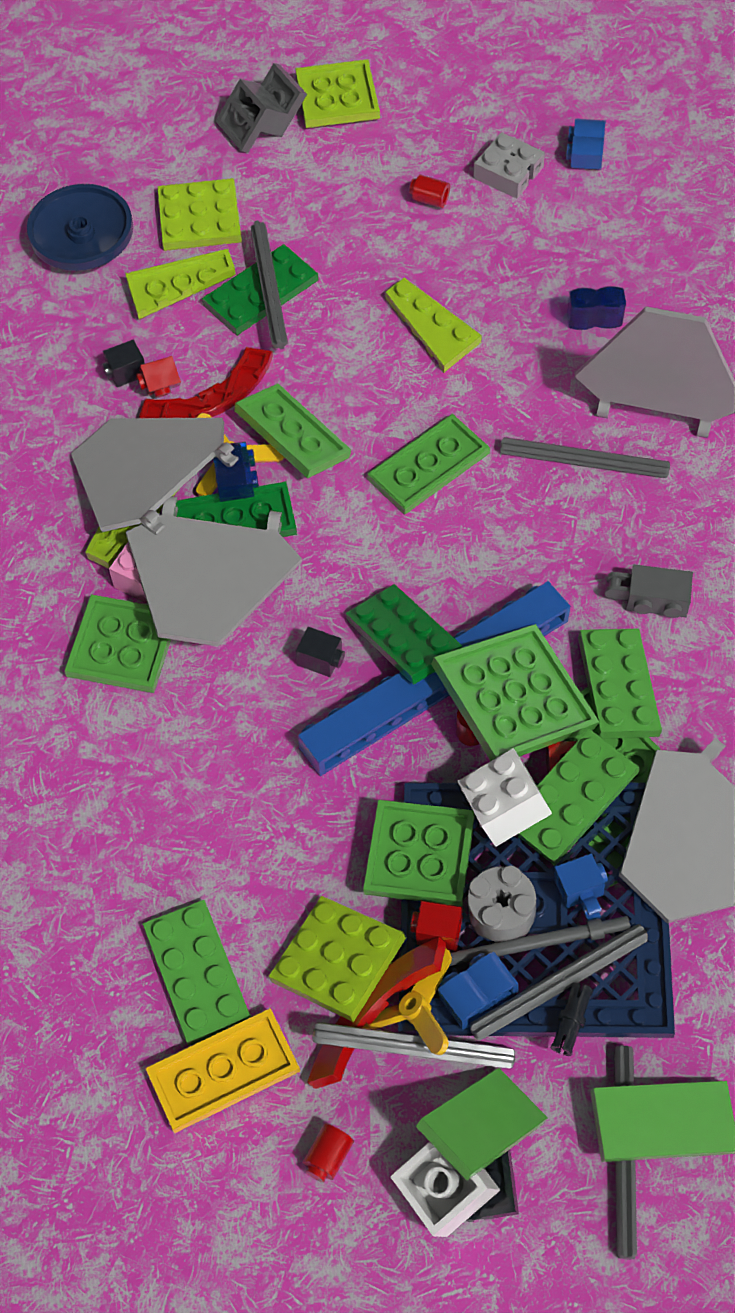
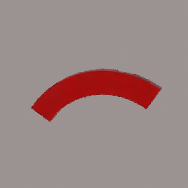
[139,347,273,418]
[307,937,446,1089]

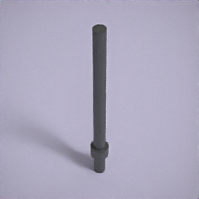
[449,916,630,967]

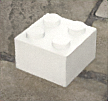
[458,748,552,847]
[390,1142,500,1237]

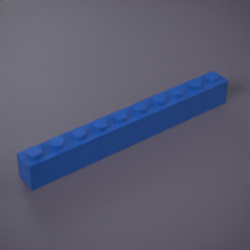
[298,581,571,777]

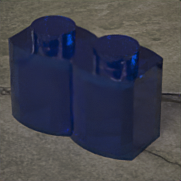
[567,286,626,330]
[213,441,259,502]

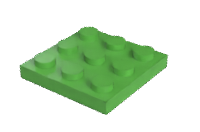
[65,594,171,693]
[363,800,475,906]

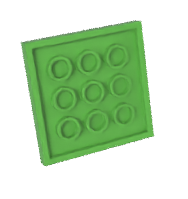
[431,624,600,761]

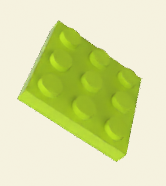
[295,59,380,128]
[157,178,242,251]
[268,896,406,1022]

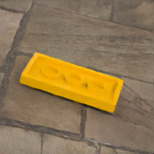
[145,1008,300,1134]

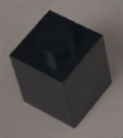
[102,339,145,388]
[296,626,345,677]

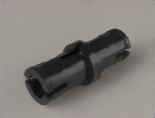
[550,983,593,1056]

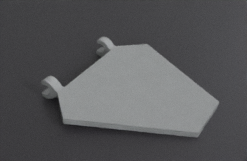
[575,307,735,438]
[71,418,239,535]
[126,496,302,646]
[619,738,735,923]

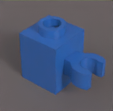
[554,854,608,921]

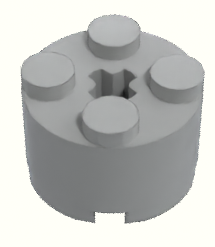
[468,866,536,943]

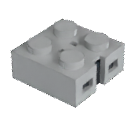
[474,132,545,199]

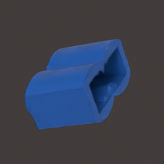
[566,118,606,170]
[438,952,518,1030]

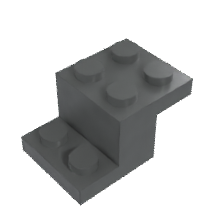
[216,63,307,153]

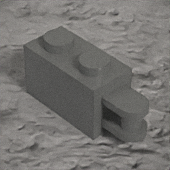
[605,564,693,618]

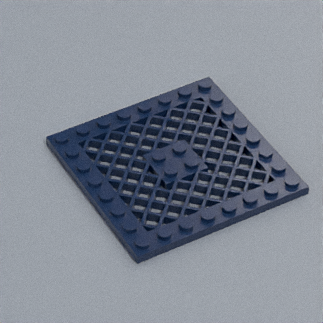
[398,783,675,1038]

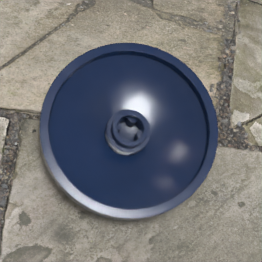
[27,184,133,271]

